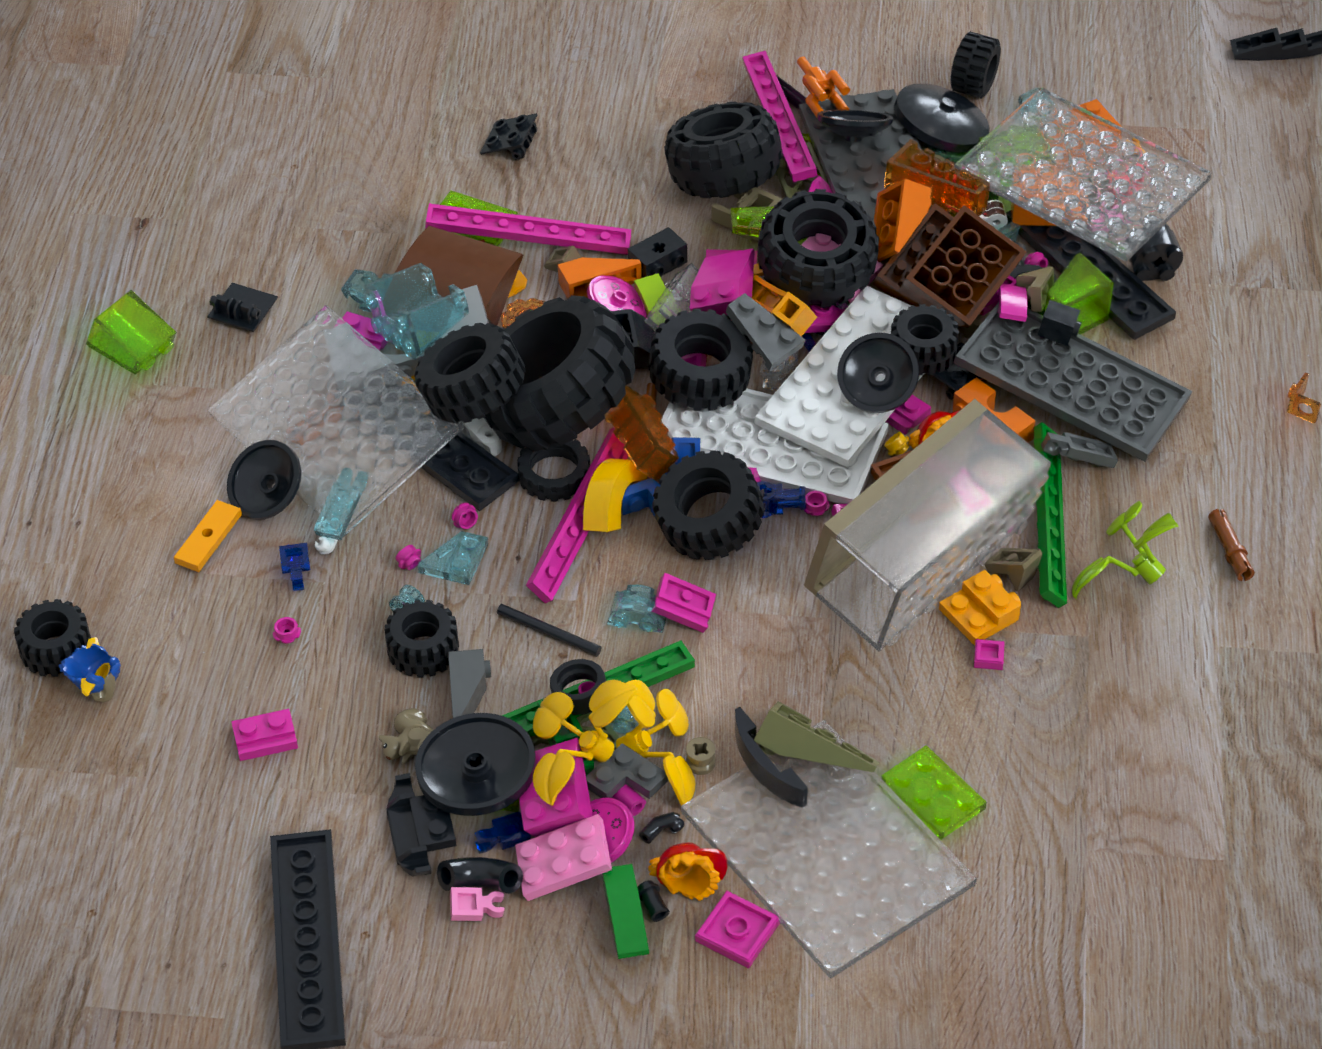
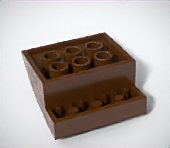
[872,203,1027,328]
[379,226,524,332]

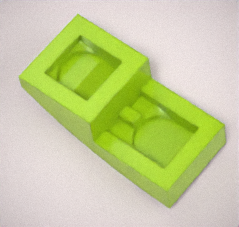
[634,274,677,326]

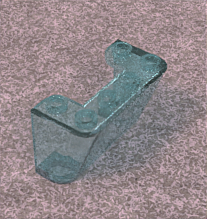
[364,263,469,360]

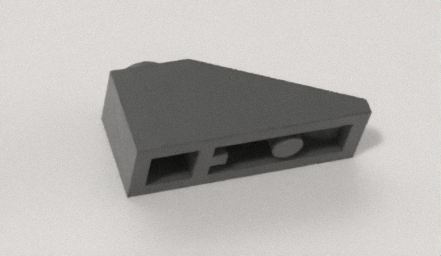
[448,649,491,718]

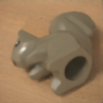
[379,708,433,764]

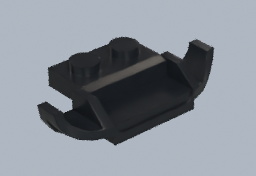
[386,773,457,876]

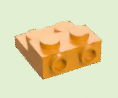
[939,570,1021,646]

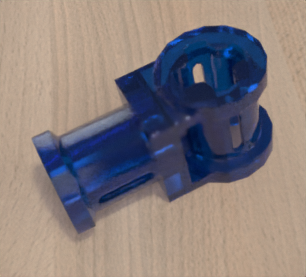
[757,481,806,518]

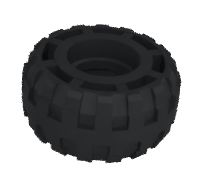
[664,101,783,199]
[758,189,879,308]

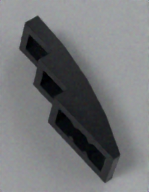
[1230,28,1322,61]

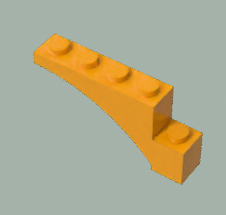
[752,273,817,337]

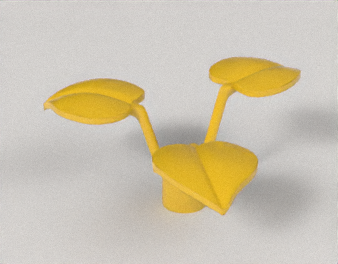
[533,680,638,806]
[616,680,696,809]

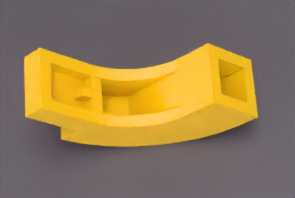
[583,458,647,532]

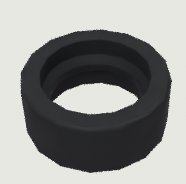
[550,659,606,715]

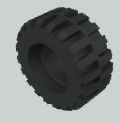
[649,309,753,411]
[414,323,525,424]
[652,450,765,560]

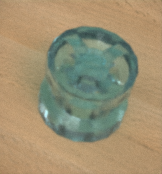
[389,585,425,612]

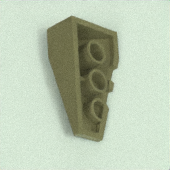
[754,701,879,772]

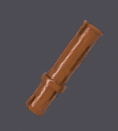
[1208,509,1255,581]

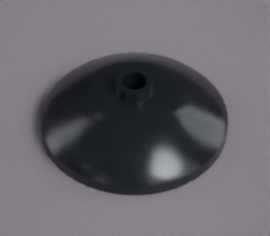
[817,110,893,142]
[837,333,919,413]
[227,440,301,520]

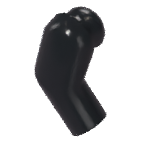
[639,812,685,844]

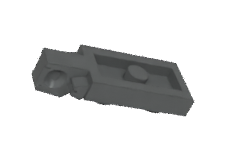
[1041,432,1118,468]

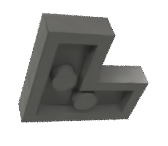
[586,743,668,799]

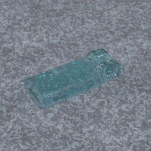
[314,467,368,540]

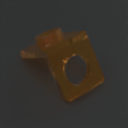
[1287,372,1321,423]

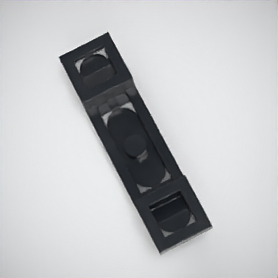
[735,707,808,808]

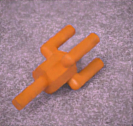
[797,57,850,118]

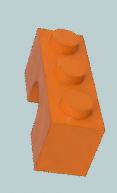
[952,377,1036,449]

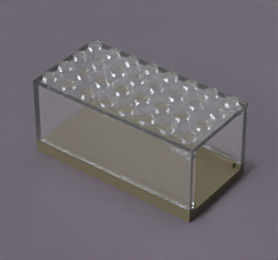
[804,399,1051,652]

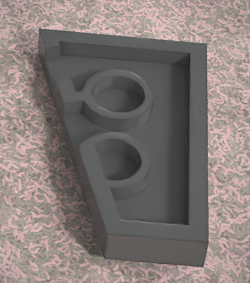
[726,293,805,372]

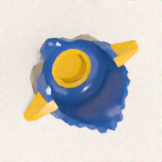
[59,637,121,702]

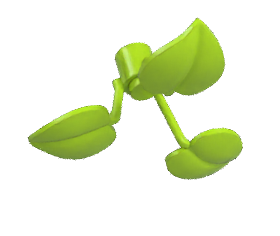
[1072,501,1179,600]

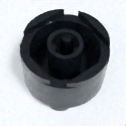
[1124,222,1183,281]

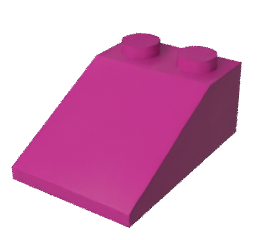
[690,248,755,320]
[520,738,593,837]

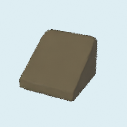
[544,246,581,272]

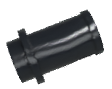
[637,880,670,922]

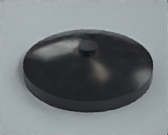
[894,84,990,153]
[415,713,536,816]

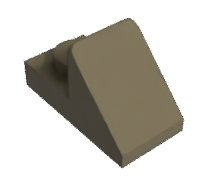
[1016,267,1055,312]
[984,548,1042,591]

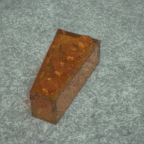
[884,139,990,216]
[604,385,679,482]

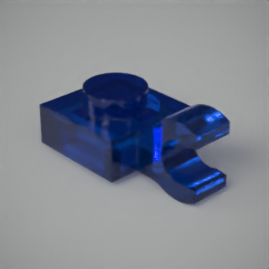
[279,543,310,591]
[475,811,531,853]

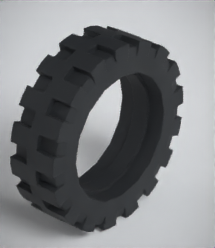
[517,439,590,502]

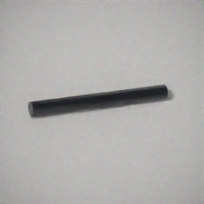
[497,604,602,657]

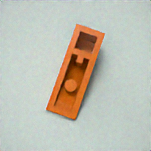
[558,257,642,299]

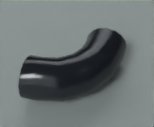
[437,857,523,894]

